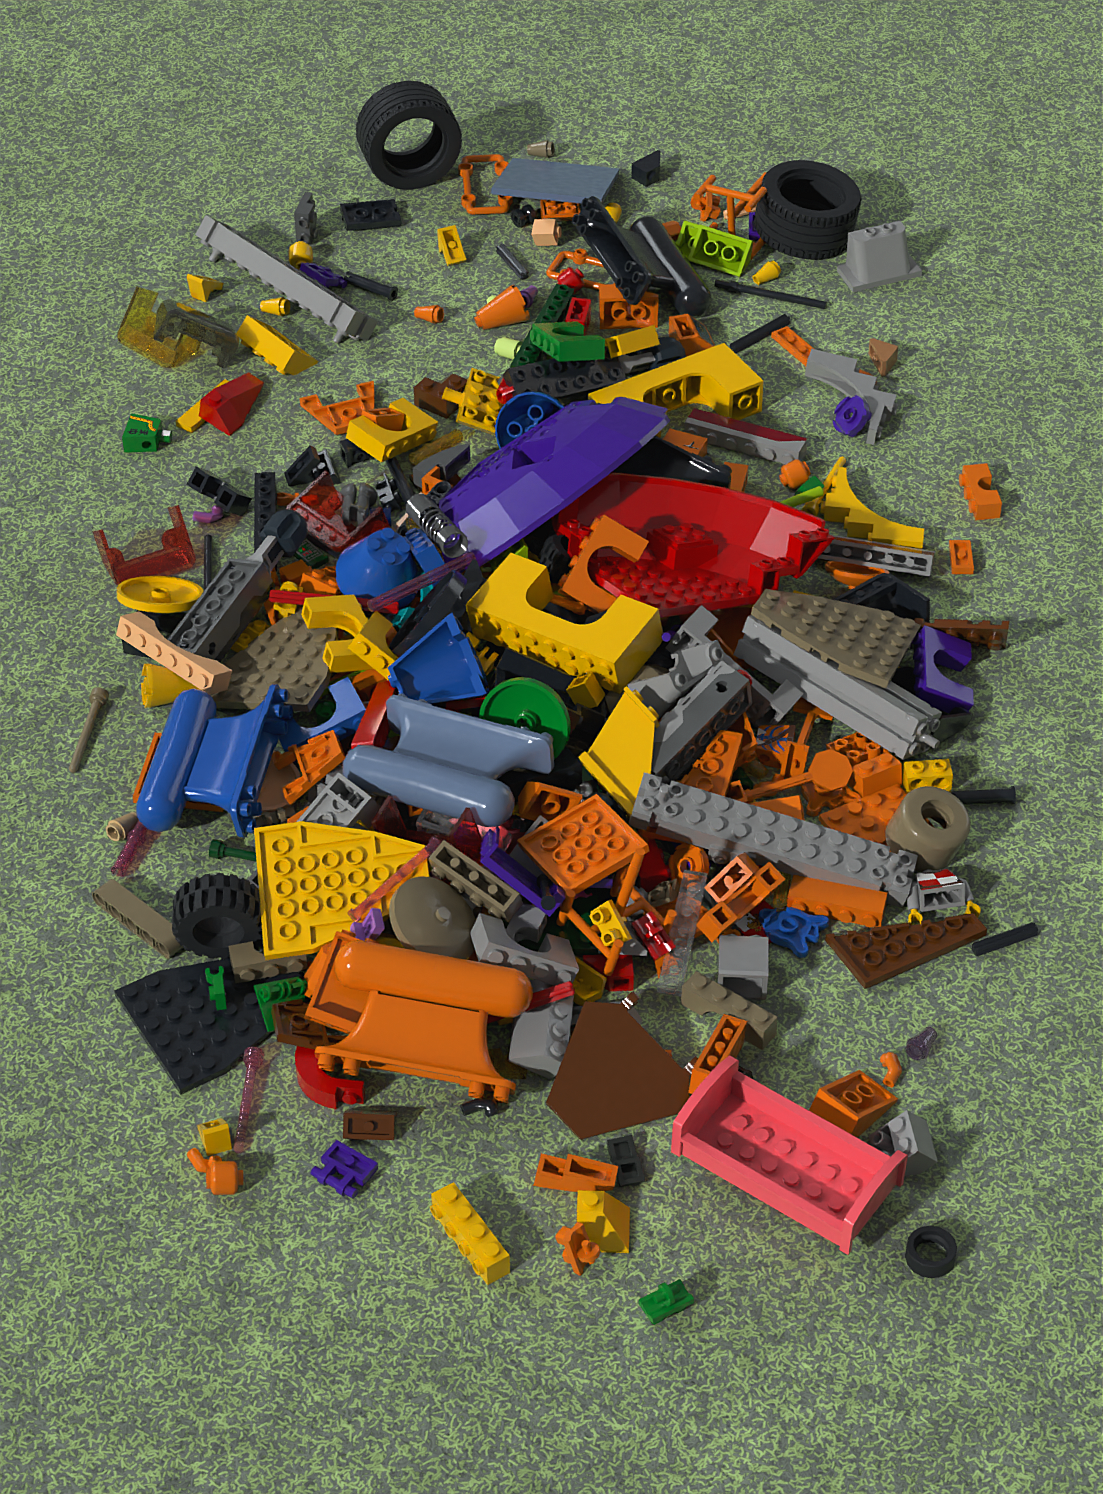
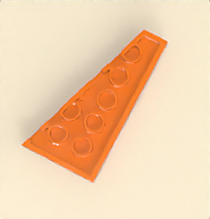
[642,730,743,844]

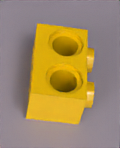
[902,759,953,794]

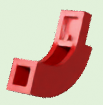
[295,1046,365,1109]

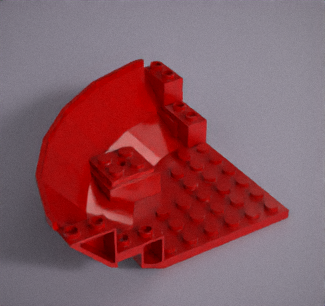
[550,473,835,618]

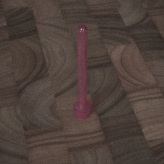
[234,1047,264,1154]

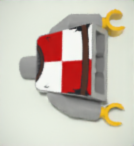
[907,869,981,926]

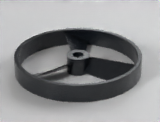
[388,569,467,658]

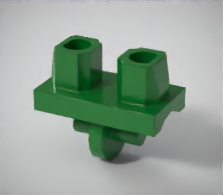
[638,1279,694,1325]

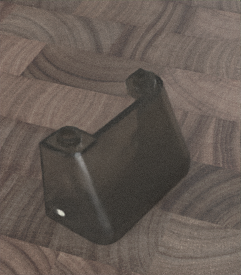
[153,299,239,368]

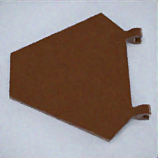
[546,991,698,1140]

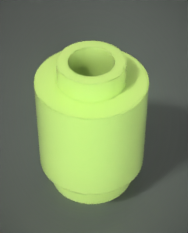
[494,337,522,359]

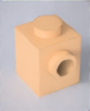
[531,219,562,246]

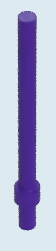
[662,624,682,642]

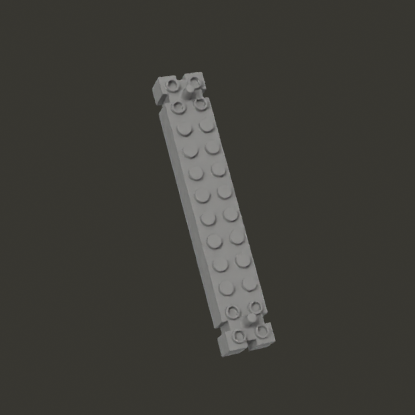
[195,215,378,344]
[628,772,918,908]

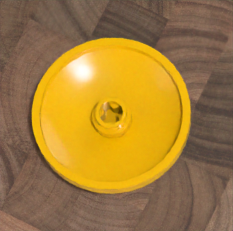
[117,576,204,613]

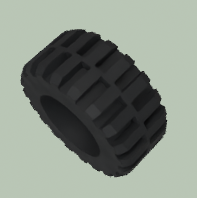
[172,873,263,959]

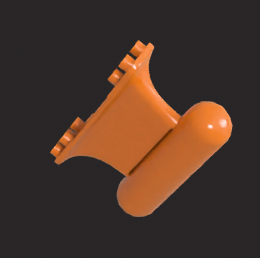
[314,940,533,1104]

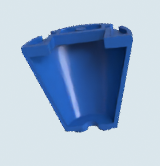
[388,613,490,704]

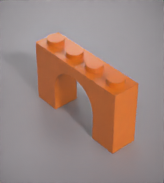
[558,515,649,614]

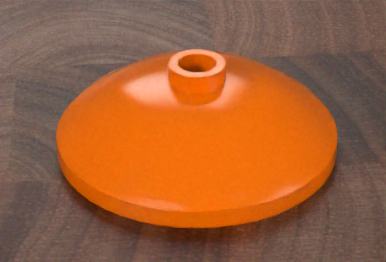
[825,561,889,589]

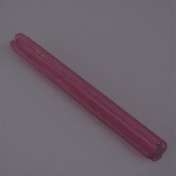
[367,552,477,612]

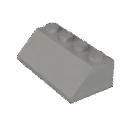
[508,980,574,1079]

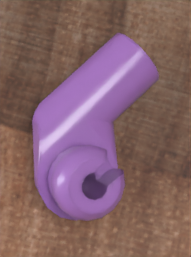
[193,505,224,523]

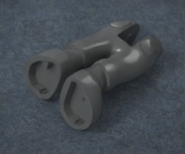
[339,483,377,526]

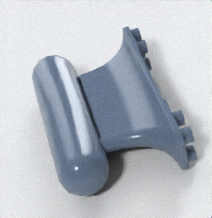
[342,694,554,827]

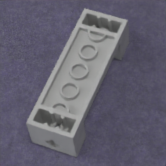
[665,605,803,729]
[248,772,383,889]

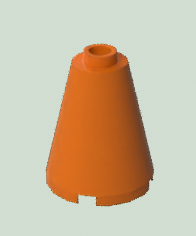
[474,284,530,330]

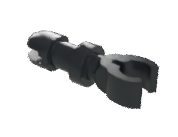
[511,818,535,832]

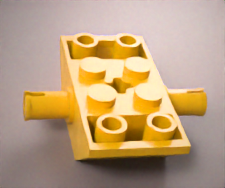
[442,368,504,435]

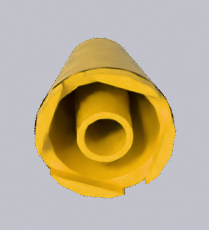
[141,664,201,708]

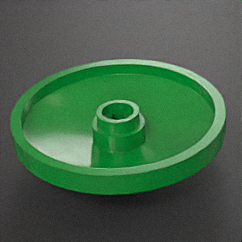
[479,677,570,769]

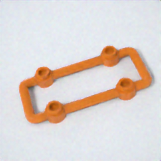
[458,154,513,215]
[546,248,615,291]

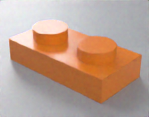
[949,540,974,574]

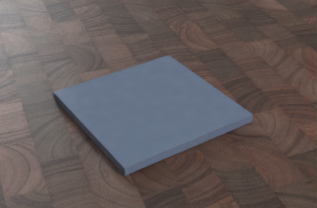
[491,158,620,203]

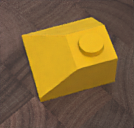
[577,1190,630,1253]

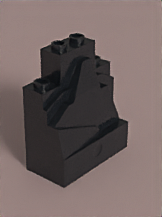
[487,647,608,736]

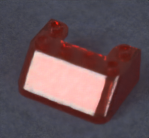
[286,470,390,552]

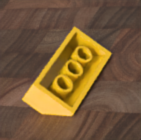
[236,315,319,376]

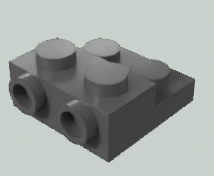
[294,192,318,245]

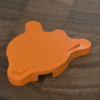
[801,766,861,817]

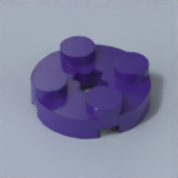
[833,395,872,437]

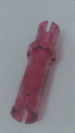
[111,819,149,877]

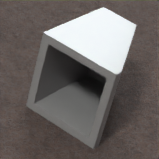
[718,934,768,1000]

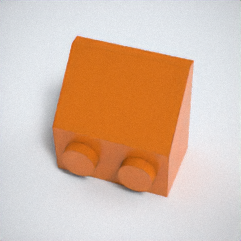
[518,781,583,821]

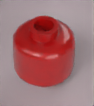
[557,267,585,295]

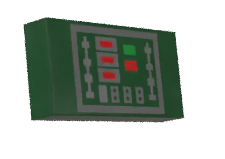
[293,538,329,569]

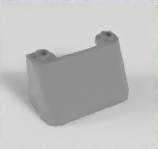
[627,640,724,720]

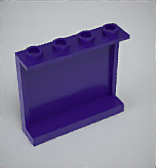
[480,827,565,917]

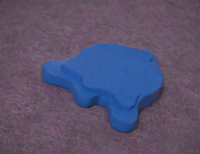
[758,907,829,958]

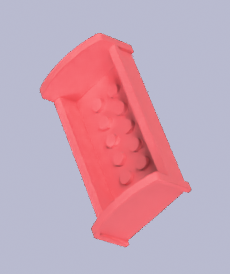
[671,1055,908,1255]

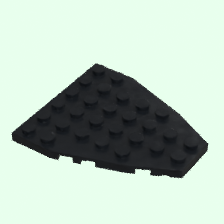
[114,958,307,1095]

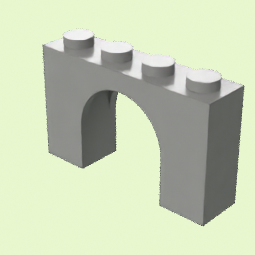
[470,913,579,985]

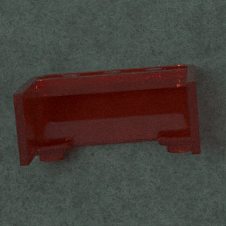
[92,505,196,586]
[371,795,482,864]

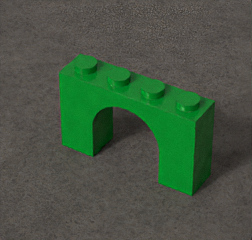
[530,321,605,362]

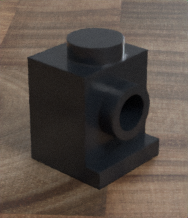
[340,439,369,468]

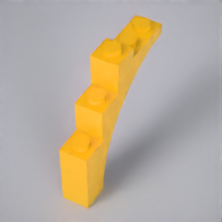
[820,467,924,549]

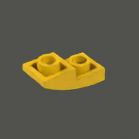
[231,620,271,653]

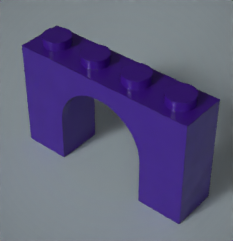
[912,625,974,714]

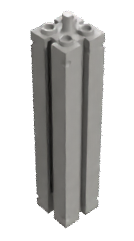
[734,615,942,759]

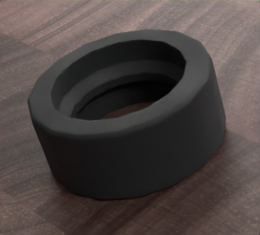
[905,1225,957,1279]

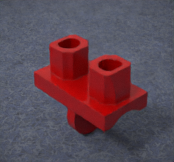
[631,911,676,961]

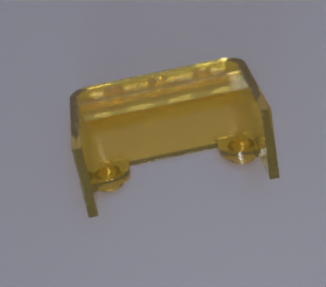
[117,286,210,368]

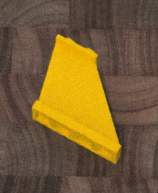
[578,686,660,830]

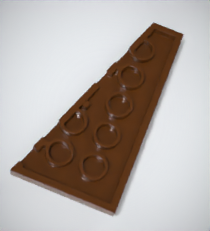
[913,618,1010,650]
[825,913,987,989]

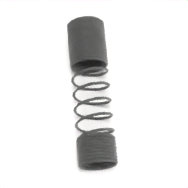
[406,493,468,558]

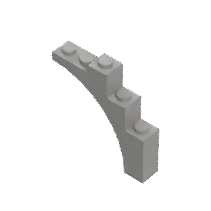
[805,349,898,445]

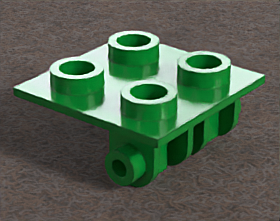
[254,977,308,1032]

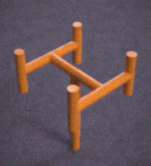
[693,172,767,260]
[556,848,677,976]

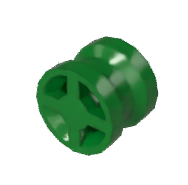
[316,701,336,726]

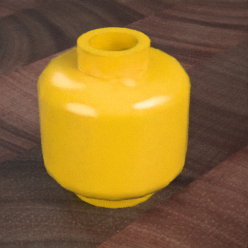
[288,241,313,270]

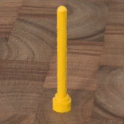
[801,456,846,516]

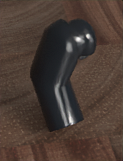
[460,1098,499,1117]

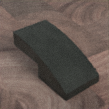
[606,1135,645,1187]

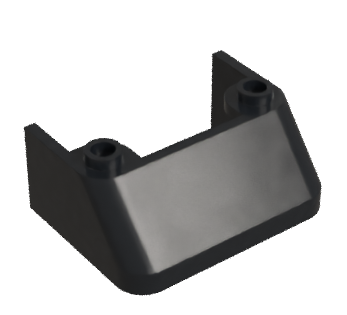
[832,573,930,623]

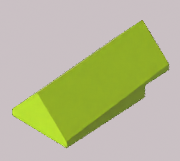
[676,220,753,277]

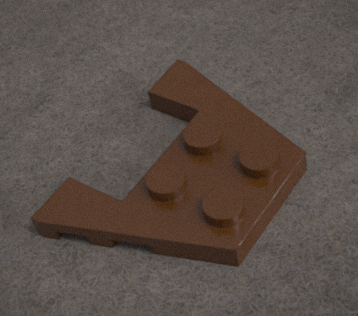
[271,999,347,1050]

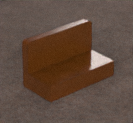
[343,1109,397,1140]

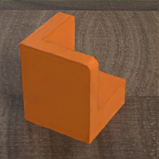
[422,466,453,495]

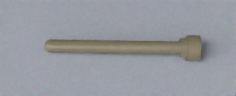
[69,687,109,773]

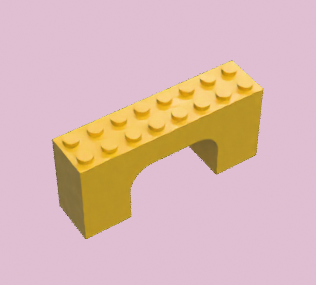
[588,343,764,438]
[466,553,663,694]

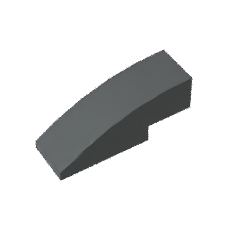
[413,444,471,488]

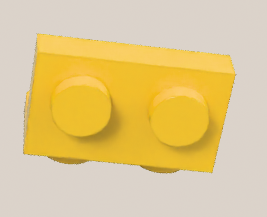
[573,957,606,1006]

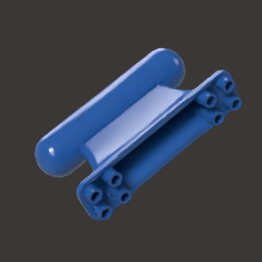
[136,684,293,838]

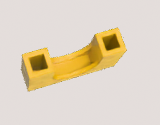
[605,325,660,358]
[346,398,438,463]
[301,594,374,673]
[347,611,398,680]

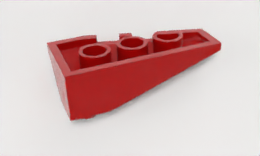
[199,372,264,436]

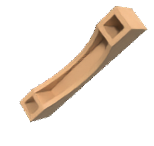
[116,612,232,695]

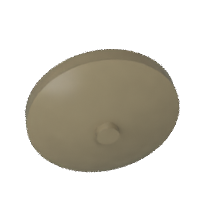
[389,876,476,960]

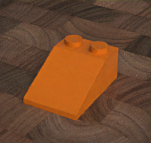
[599,284,658,329]
[809,1070,898,1137]

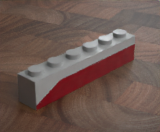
[684,408,807,464]
[818,534,935,576]

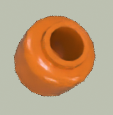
[779,459,811,489]
[206,1161,243,1195]

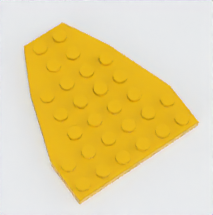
[254,821,430,960]

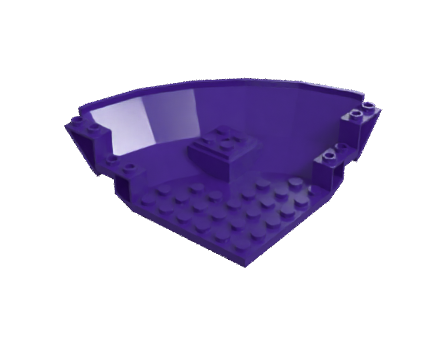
[438,397,670,573]

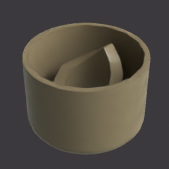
[885,786,971,872]

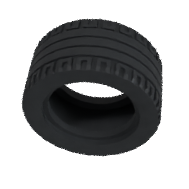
[356,81,462,190]
[754,160,862,260]

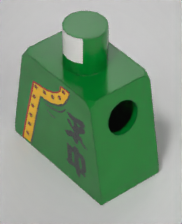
[122,414,172,453]

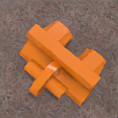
[690,192,720,221]
[555,1222,600,1276]

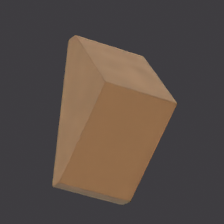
[868,338,898,377]

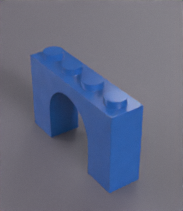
[403,528,450,587]
[279,677,366,764]

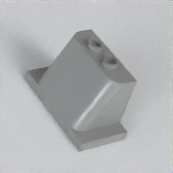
[837,221,922,292]

